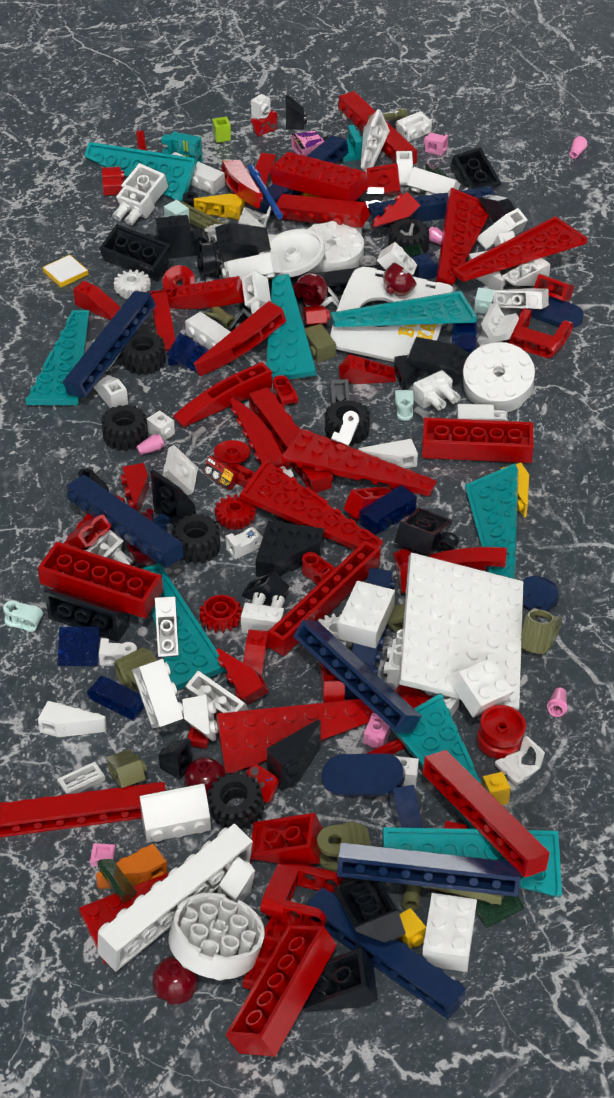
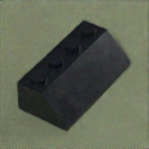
[99,224,172,281]
[45,589,129,642]
[333,878,406,942]

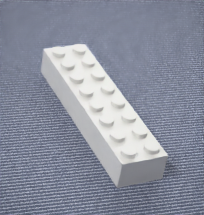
[97,824,253,972]

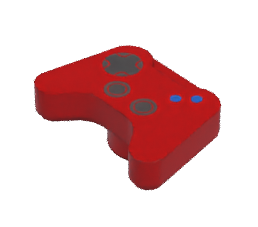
[251,110,277,136]
[246,764,279,804]

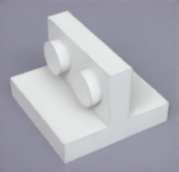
[477,303,519,346]
[163,445,198,495]

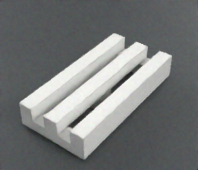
[57,762,105,794]

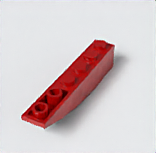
[222,160,263,208]
[149,276,244,309]
[194,301,286,376]
[173,362,272,428]
[229,398,292,469]

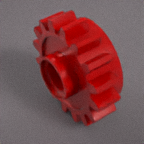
[215,494,256,530]
[199,595,243,633]

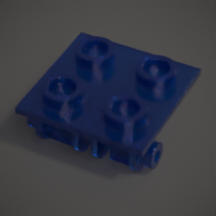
[166,333,209,372]
[57,627,100,666]

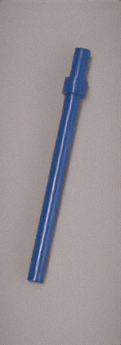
[248,164,283,219]

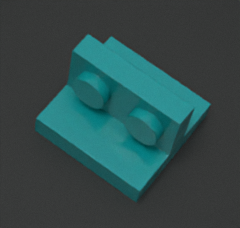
[342,125,363,162]

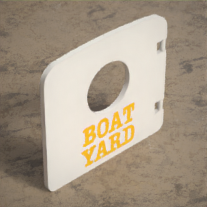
[330,267,453,362]

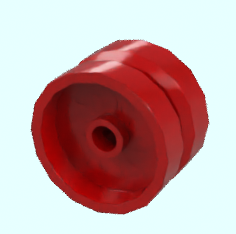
[476,705,526,759]

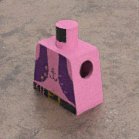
[291,131,328,156]

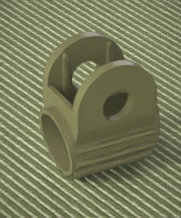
[521,608,562,654]
[114,647,157,701]
[317,822,371,872]

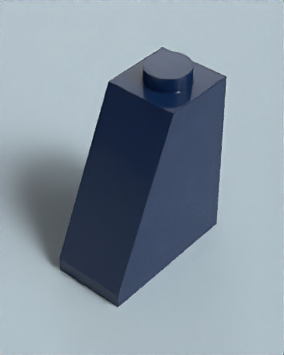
[387,785,423,828]

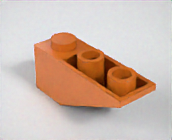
[95,844,168,889]

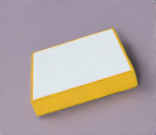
[42,255,89,288]

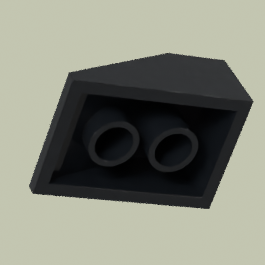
[450,147,501,189]
[215,223,271,262]
[406,337,469,385]
[150,469,196,525]
[394,508,453,556]
[266,719,321,791]
[303,948,378,1012]

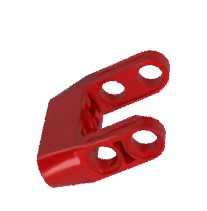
[507,308,573,358]
[260,863,343,926]

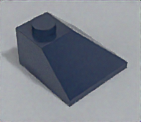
[411,253,439,280]

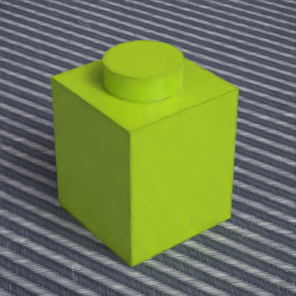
[212,117,231,143]

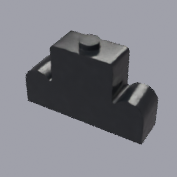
[144,215,208,259]

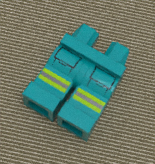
[161,131,203,163]

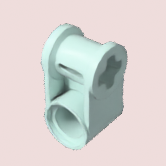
[395,390,414,421]
[3,601,43,632]

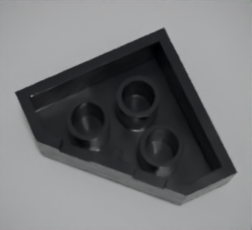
[255,520,324,577]

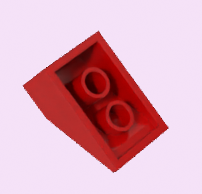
[250,813,324,865]

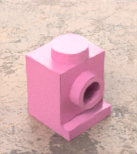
[424,132,448,156]
[363,713,391,748]

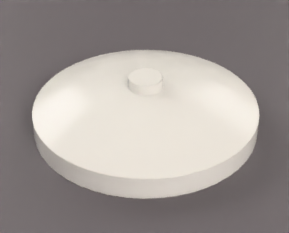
[259,229,325,277]

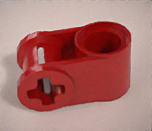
[273,375,298,406]
[302,552,335,585]

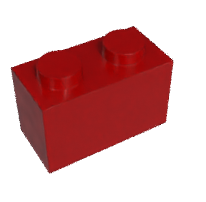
[534,274,575,302]

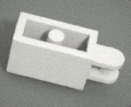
[242,270,271,314]
[457,404,508,421]

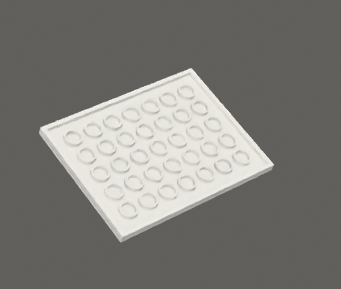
[398,553,523,711]

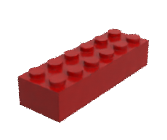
[270,152,368,201]
[422,417,534,463]
[38,541,163,619]
[226,925,337,1057]

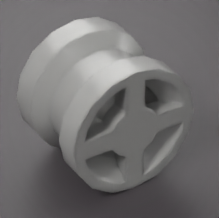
[360,255,376,267]

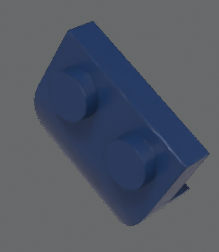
[523,576,559,618]

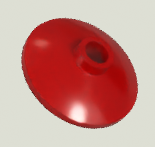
[162,265,195,289]
[214,440,250,464]

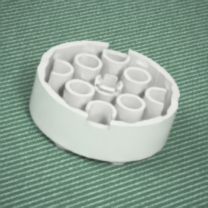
[308,221,364,273]
[463,342,535,412]
[168,893,265,981]

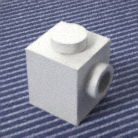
[147,410,175,441]
[395,756,419,788]

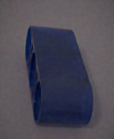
[87,676,145,720]

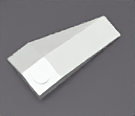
[361,109,390,174]

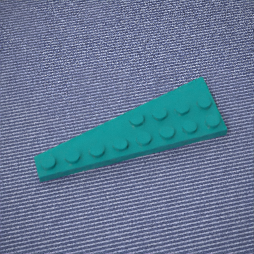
[84,142,198,202]
[266,274,317,382]
[330,291,477,327]
[26,310,90,405]
[465,464,518,579]
[142,563,227,690]
[390,693,482,829]
[382,827,562,897]

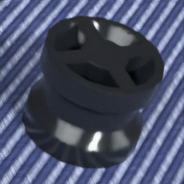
[183,192,199,207]
[436,532,459,552]

